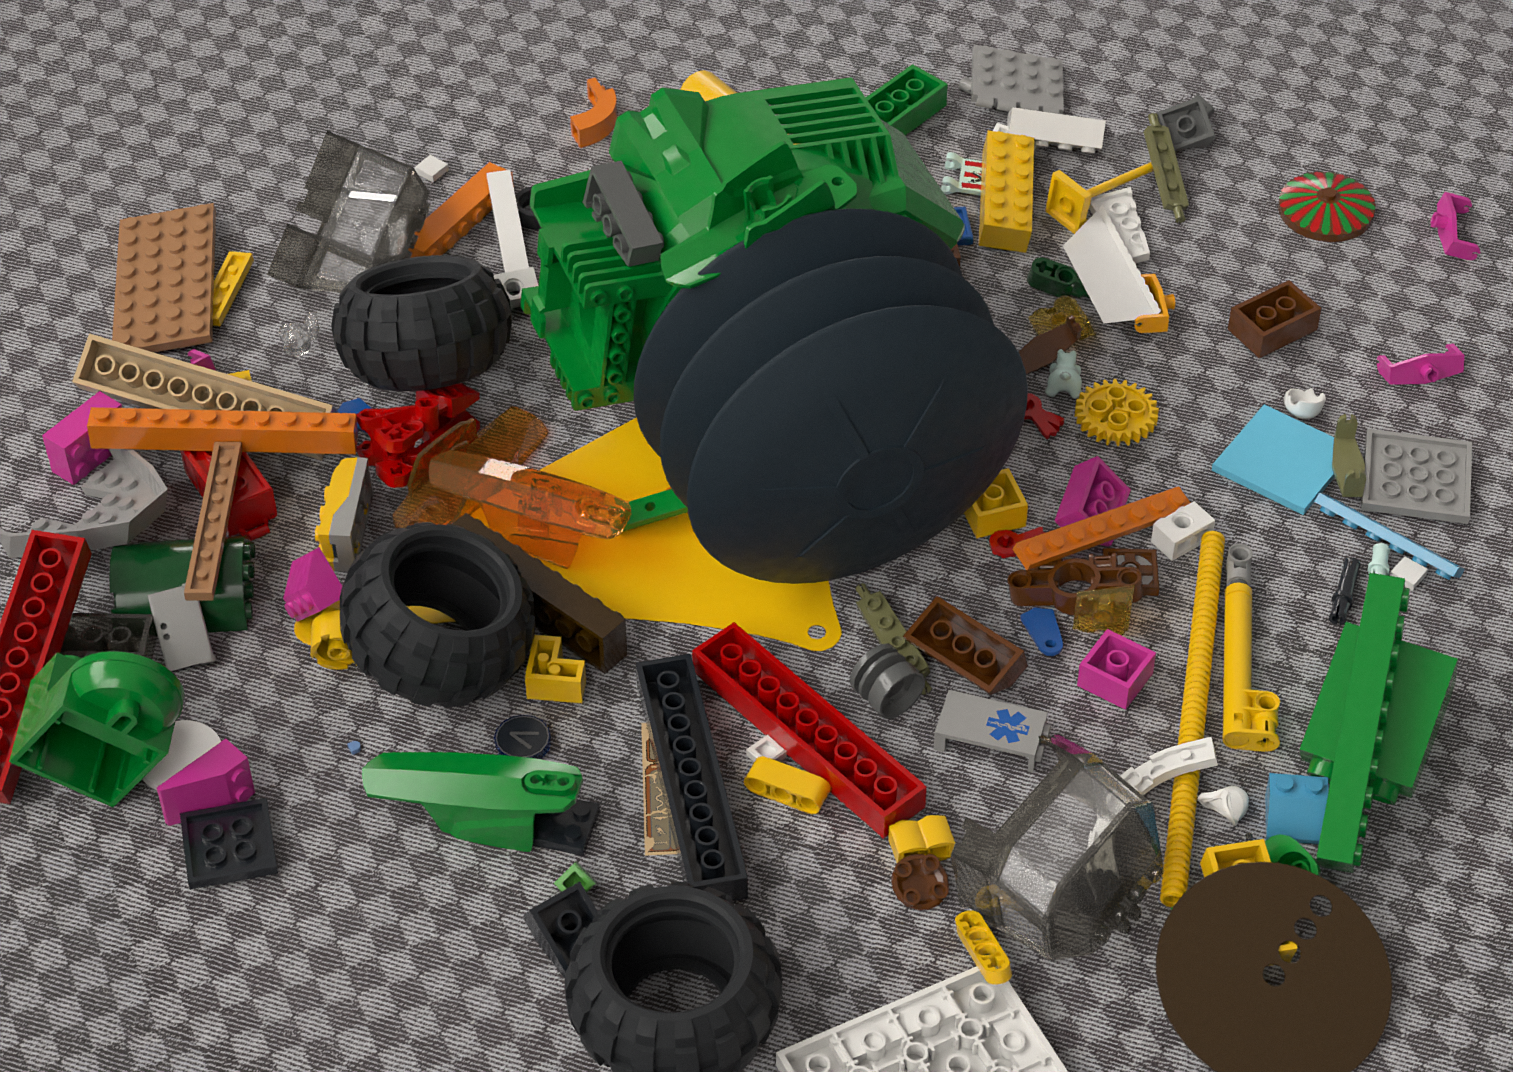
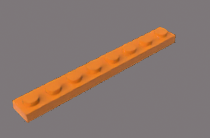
[1013,486,1191,570]

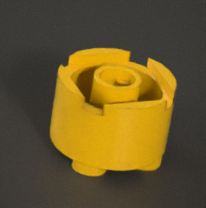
[310,607,357,670]

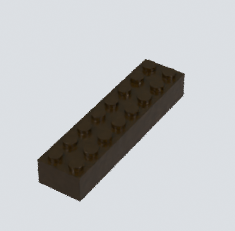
[452,513,627,674]

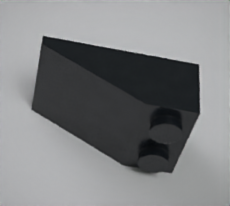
[522,881,598,978]

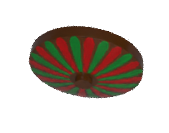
[1278,172,1376,242]

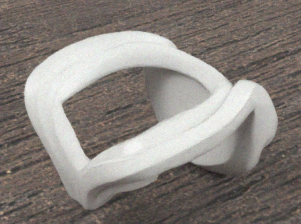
[1197,786,1249,826]

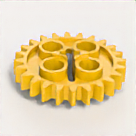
[1074,379,1159,446]

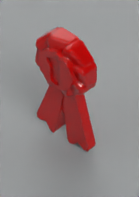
[1024,393,1065,439]
[989,527,1046,559]

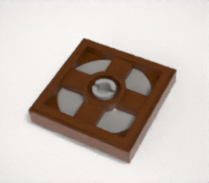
[1102,548,1159,596]

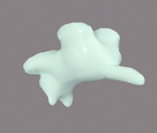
[1045,349,1082,399]

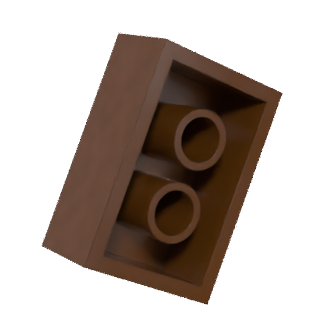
[1228,280,1322,359]

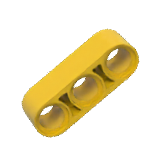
[744,756,831,814]

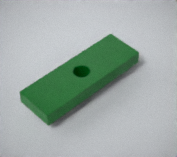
[610,489,688,533]

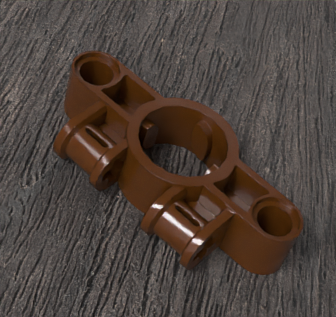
[1007,553,1144,615]

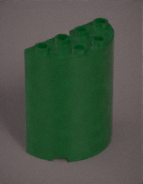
[109,536,256,639]

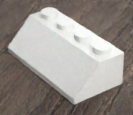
[1007,107,1106,154]

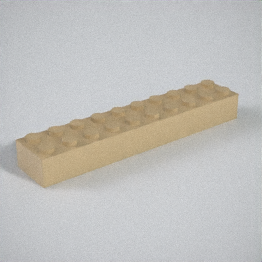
[72,334,338,461]

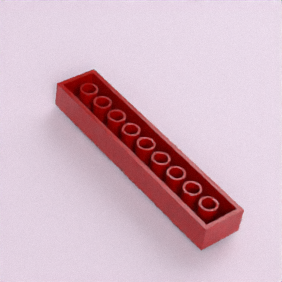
[0,530,92,804]
[692,622,927,839]

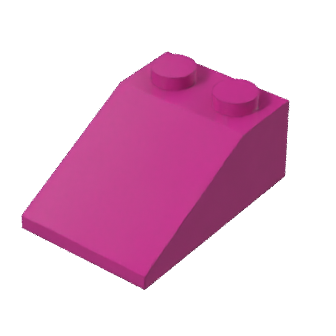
[157,739,255,826]

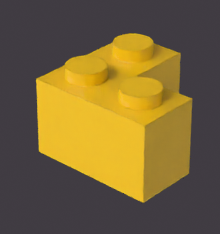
[525,635,586,703]

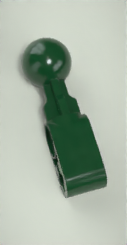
[1027,257,1090,298]

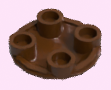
[891,854,949,910]

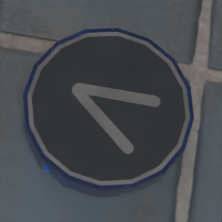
[494,715,551,759]

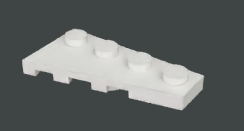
[1089,187,1150,263]

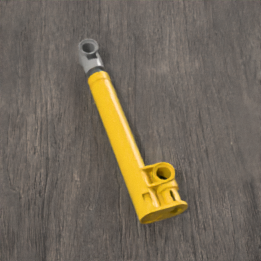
[1223,543,1280,752]

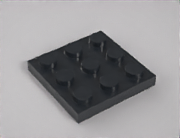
[180,798,278,890]

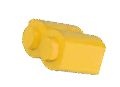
[888,815,955,863]

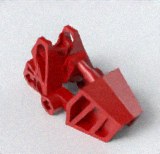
[356,383,480,488]

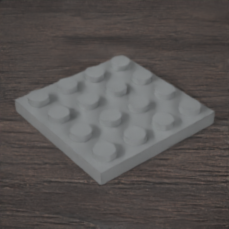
[1361,428,1472,524]

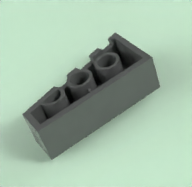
[583,161,664,267]

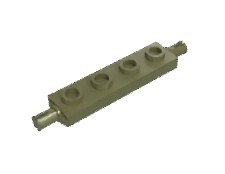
[1143,113,1189,223]
[856,583,932,695]

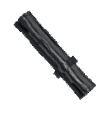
[1329,558,1361,625]

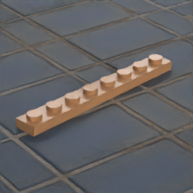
[184,442,242,601]

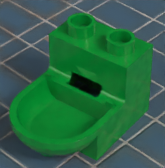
[9,651,185,807]

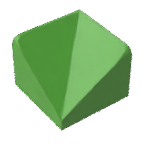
[554,861,596,892]

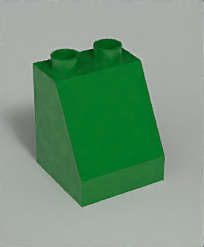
[1300,622,1458,805]

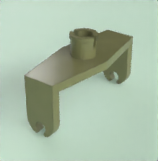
[1332,414,1366,497]

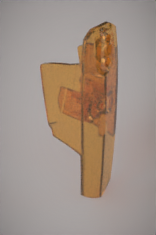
[392,406,548,528]
[429,450,631,569]

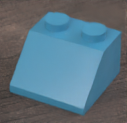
[1265,773,1328,844]

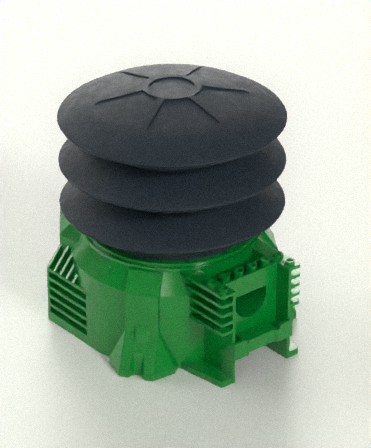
[520,77,1028,584]

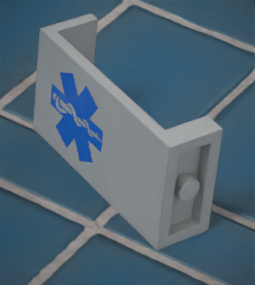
[933,690,1051,773]

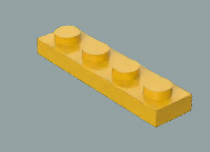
[213,251,254,326]

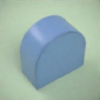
[347,741,361,755]

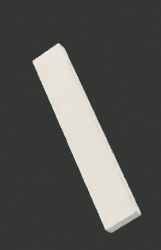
[486,170,529,292]

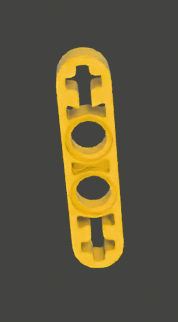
[955,911,1012,985]

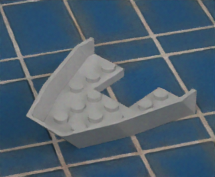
[0,449,168,558]

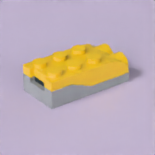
[315,457,373,572]

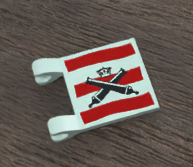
[941,152,982,196]

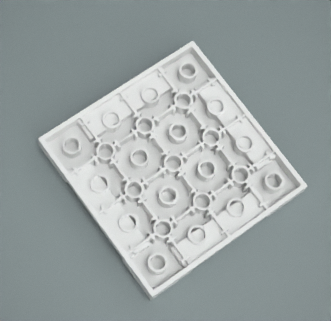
[776,966,1068,1072]

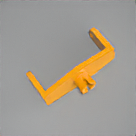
[1134,274,1175,333]

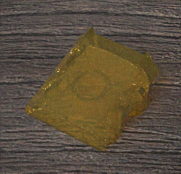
[1027,296,1096,340]
[1073,585,1135,636]

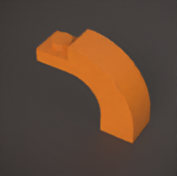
[570,77,617,148]

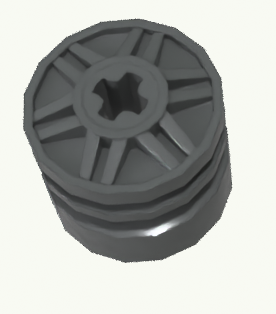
[850,643,925,719]

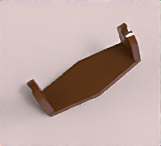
[1018,315,1082,375]

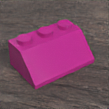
[1054,456,1131,547]
[283,547,342,622]

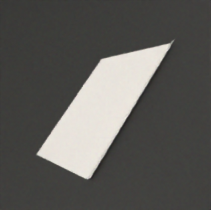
[1063,204,1161,324]

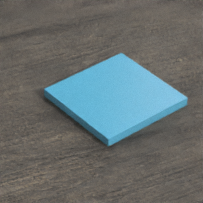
[1212,404,1335,515]

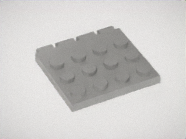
[971,45,1064,114]

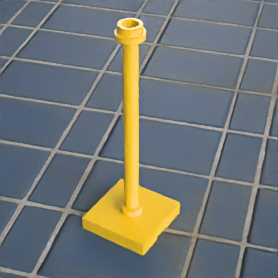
[1045,162,1153,234]

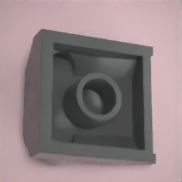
[1156,96,1216,152]

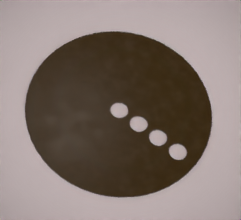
[1156,862,1392,1072]

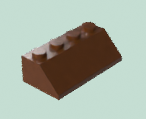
[903,596,1028,695]

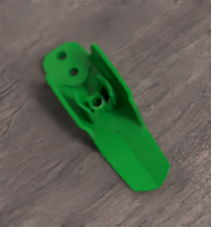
[661,141,857,289]
[362,752,583,852]

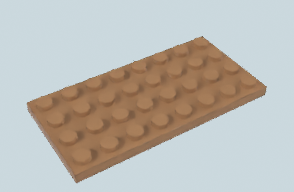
[112,203,216,352]

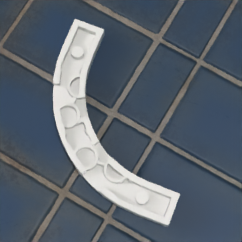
[1084,737,1218,880]

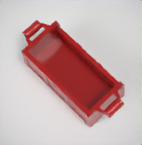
[180,450,277,541]

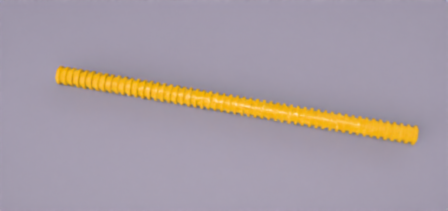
[1160,531,1225,907]

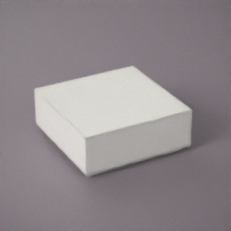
[415,155,449,182]
[1390,556,1428,591]
[746,735,787,762]

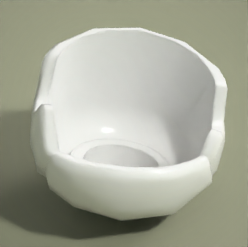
[1284,388,1326,419]

